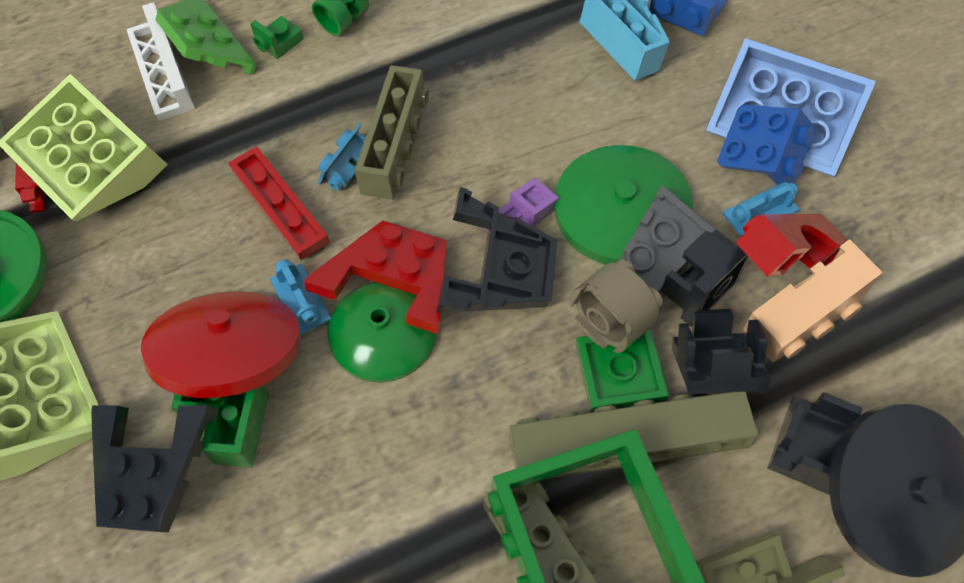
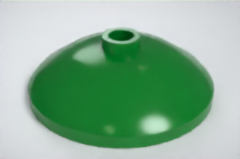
[327,282,437,383]

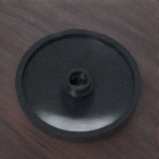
[829,404,964,577]

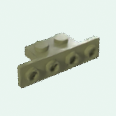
[696,531,845,583]

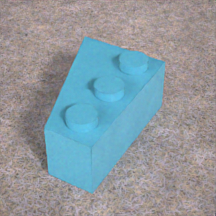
[579,0,670,81]

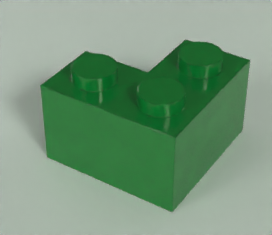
[171,385,269,468]

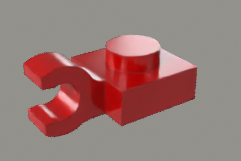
[15,163,46,214]

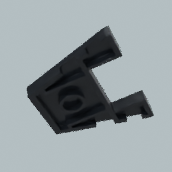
[436,187,558,313]
[91,405,218,533]

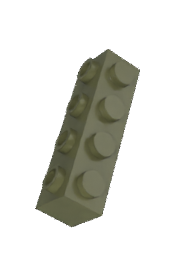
[354,65,429,200]
[483,481,597,583]

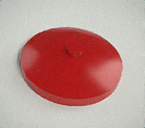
[141,291,300,398]

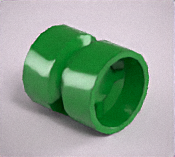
[311,0,369,36]

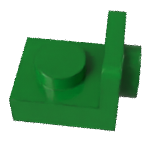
[250,15,304,59]

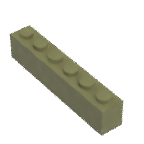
[510,391,758,479]

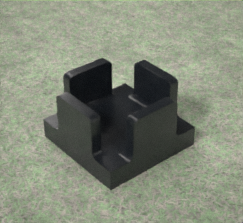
[661,229,749,327]
[672,309,770,394]
[767,393,862,495]

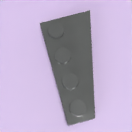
[619,185,715,292]

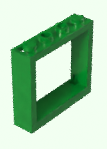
[486,429,705,583]

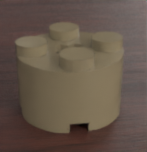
[569,259,663,353]

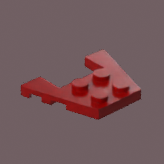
[304,220,447,334]

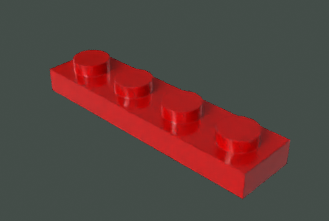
[228,146,330,260]

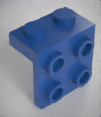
[649,0,728,36]
[717,105,816,185]

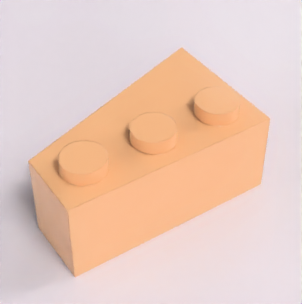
[743,239,883,363]

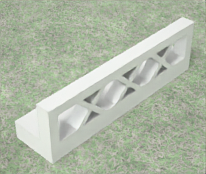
[126,2,195,121]

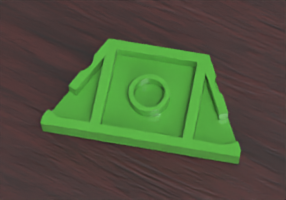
[155,0,257,75]

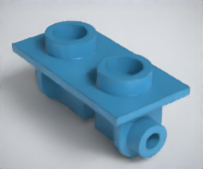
[317,122,367,191]
[722,182,800,237]
[270,259,331,335]

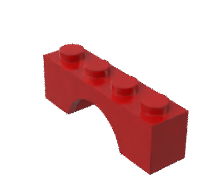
[736,214,848,277]

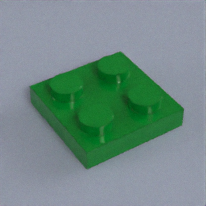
[576,328,669,413]

